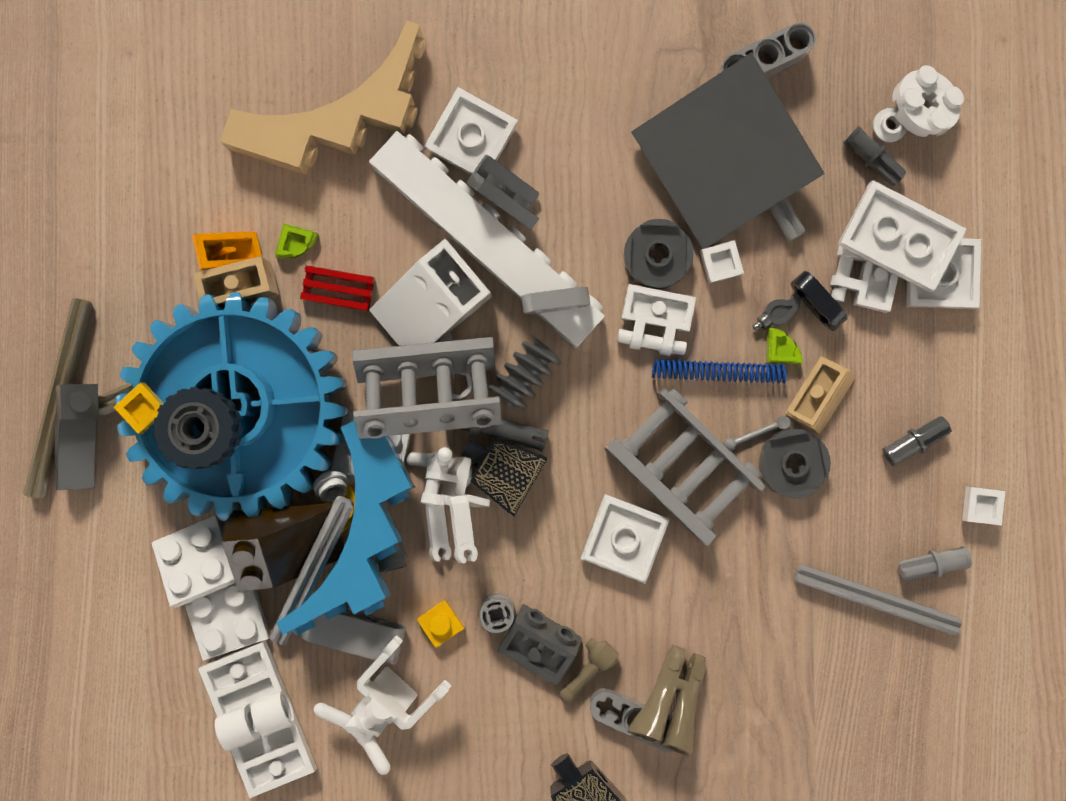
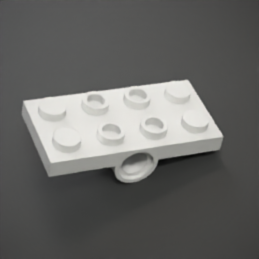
[198,640,317,798]

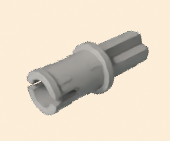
[898,546,972,581]

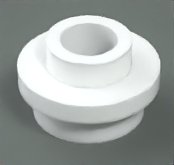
[872,108,907,143]
[313,471,348,503]

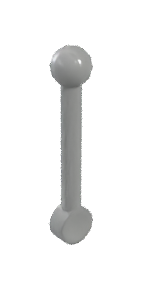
[723,416,791,451]

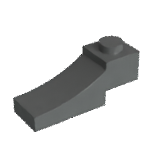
[54,384,99,490]

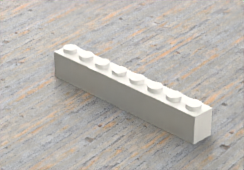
[369,131,605,349]

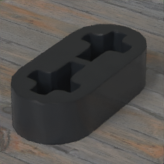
[790,271,848,331]

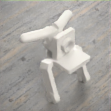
[406,447,490,563]
[314,635,452,775]

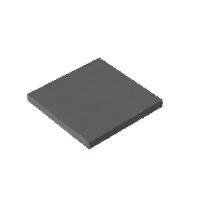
[631,52,825,249]

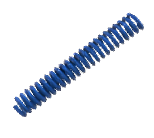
[652,359,787,384]

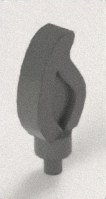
[752,293,801,331]

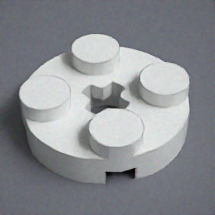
[892,65,964,137]

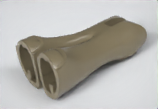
[627,645,706,756]

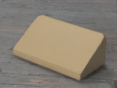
[785,356,855,435]

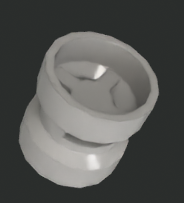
[479,593,515,633]

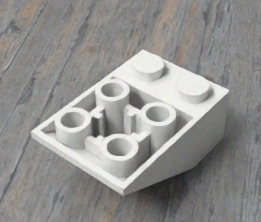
[369,239,492,346]

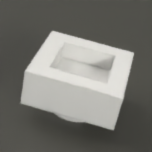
[700,240,744,284]
[962,486,1005,526]

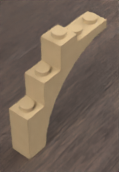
[220,20,426,175]

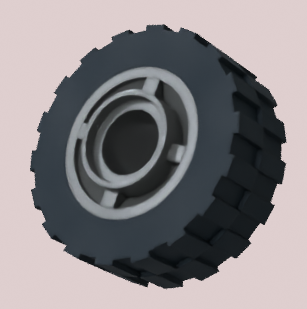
[153,387,243,469]

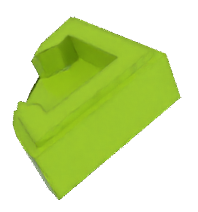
[275,224,319,259]
[766,328,803,364]

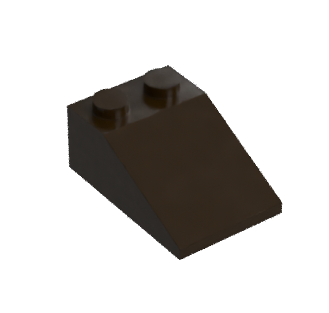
[222,503,345,591]

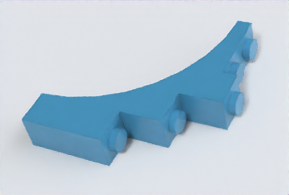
[276,421,415,636]

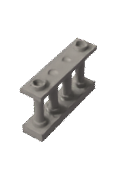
[353,337,502,439]
[604,388,765,546]

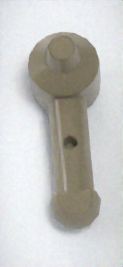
[560,638,619,702]

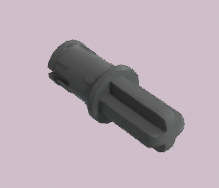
[843,126,906,186]
[882,416,952,467]

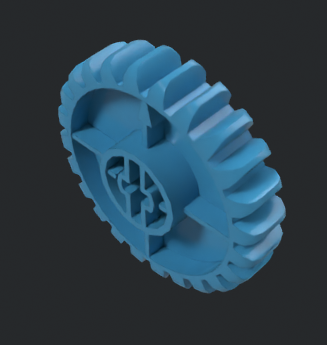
[115,292,349,521]

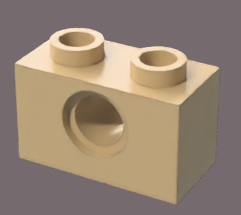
[193,256,279,307]

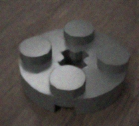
[623,219,693,289]
[759,429,831,498]

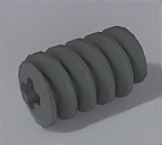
[487,334,562,409]

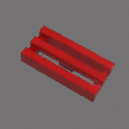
[300,265,375,312]

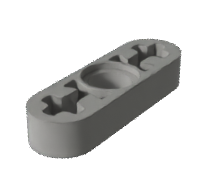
[590,688,674,752]

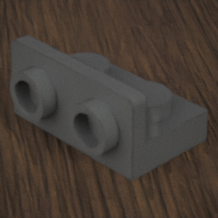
[466,155,539,230]
[497,604,582,685]

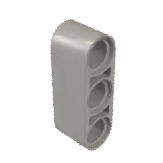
[717,23,816,78]
[301,610,406,664]

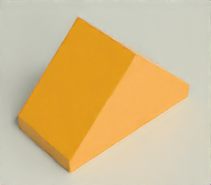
[192,231,262,271]

